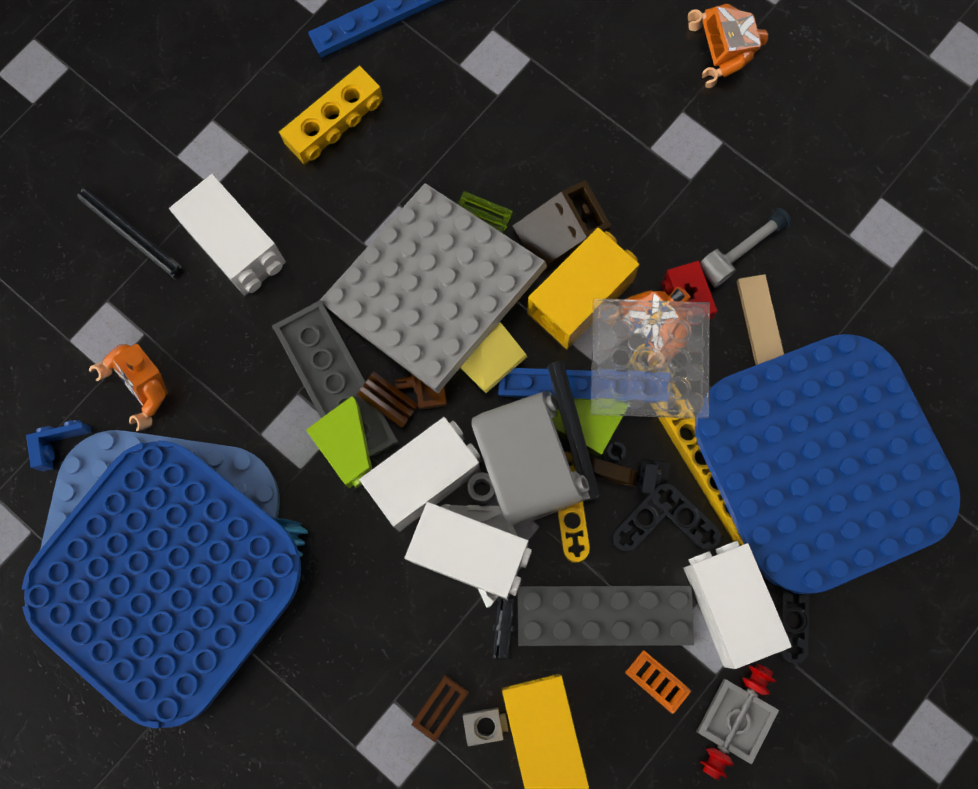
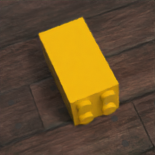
[527,228,640,349]
[502,674,589,789]

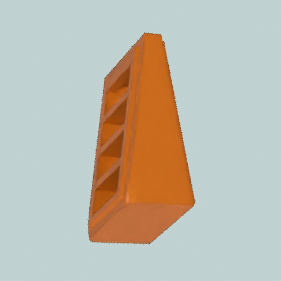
[625,650,691,714]

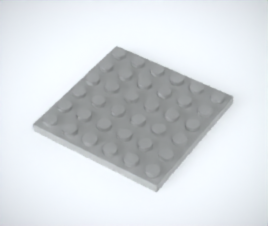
[320,183,547,393]

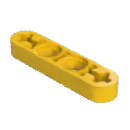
[557,451,589,563]

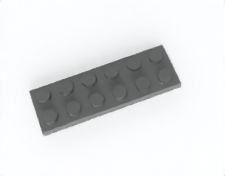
[272,300,398,458]
[518,586,694,646]

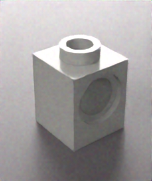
[463,707,508,746]

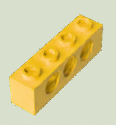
[279,65,383,165]

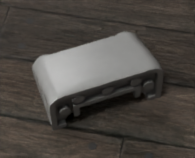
[472,391,590,525]

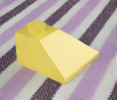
[460,322,527,393]

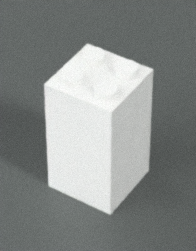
[169,174,286,296]
[359,417,481,532]
[404,502,532,600]
[684,541,792,669]

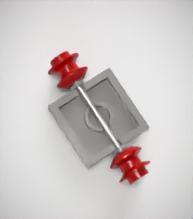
[696,664,779,780]

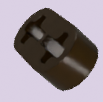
[590,457,639,487]

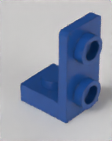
[26,420,92,472]

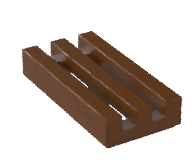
[356,371,418,428]
[411,675,469,742]

